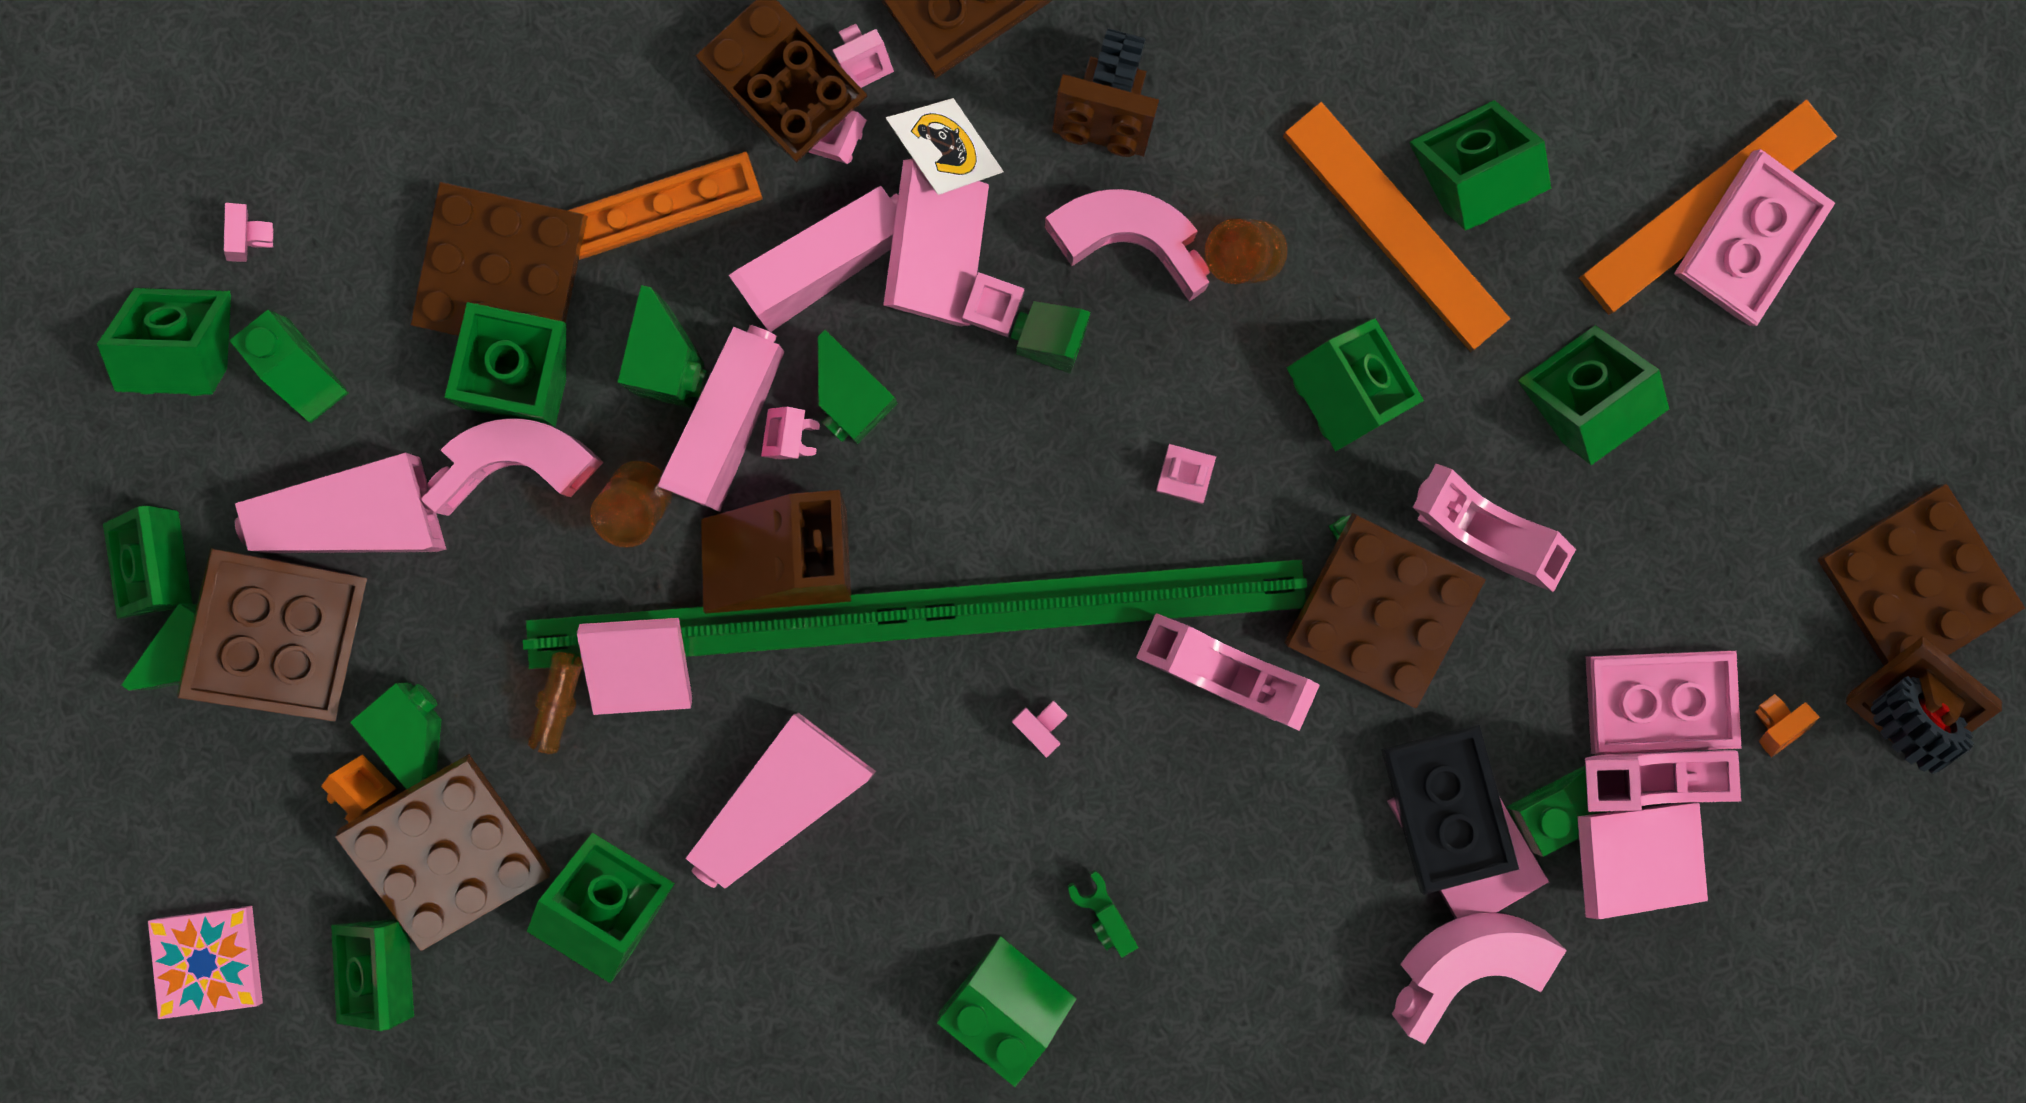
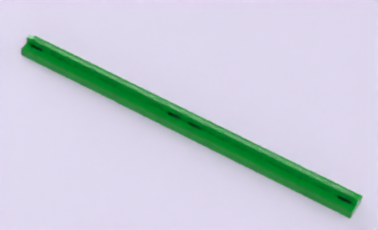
[523,560,1307,669]

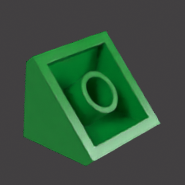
[103,506,193,619]
[331,919,414,1031]

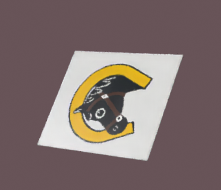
[886,98,1004,195]

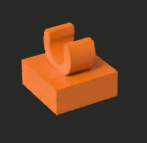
[1755,694,1820,758]
[321,754,397,822]

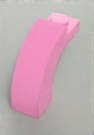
[1045,189,1210,301]
[421,419,604,516]
[1413,464,1576,592]
[1136,613,1320,731]
[1585,750,1741,812]
[1392,913,1567,1044]

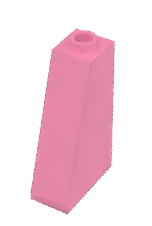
[729,186,898,332]
[658,325,784,512]
[235,453,446,553]
[686,713,876,888]

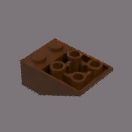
[696,0,868,163]
[701,490,851,614]

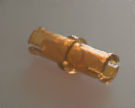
[528,652,583,754]

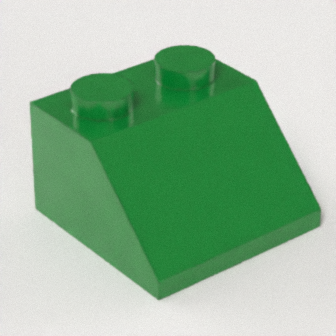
[1410,100,1552,231]
[618,285,709,408]
[97,288,231,396]
[444,302,566,427]
[1286,318,1424,452]
[1518,325,1669,465]
[527,833,675,984]
[937,936,1077,1087]

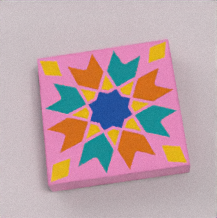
[148,906,263,1019]

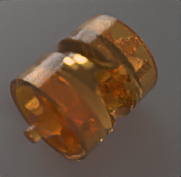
[1205,219,1288,284]
[590,461,672,547]

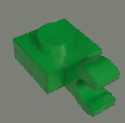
[1068,870,1139,958]

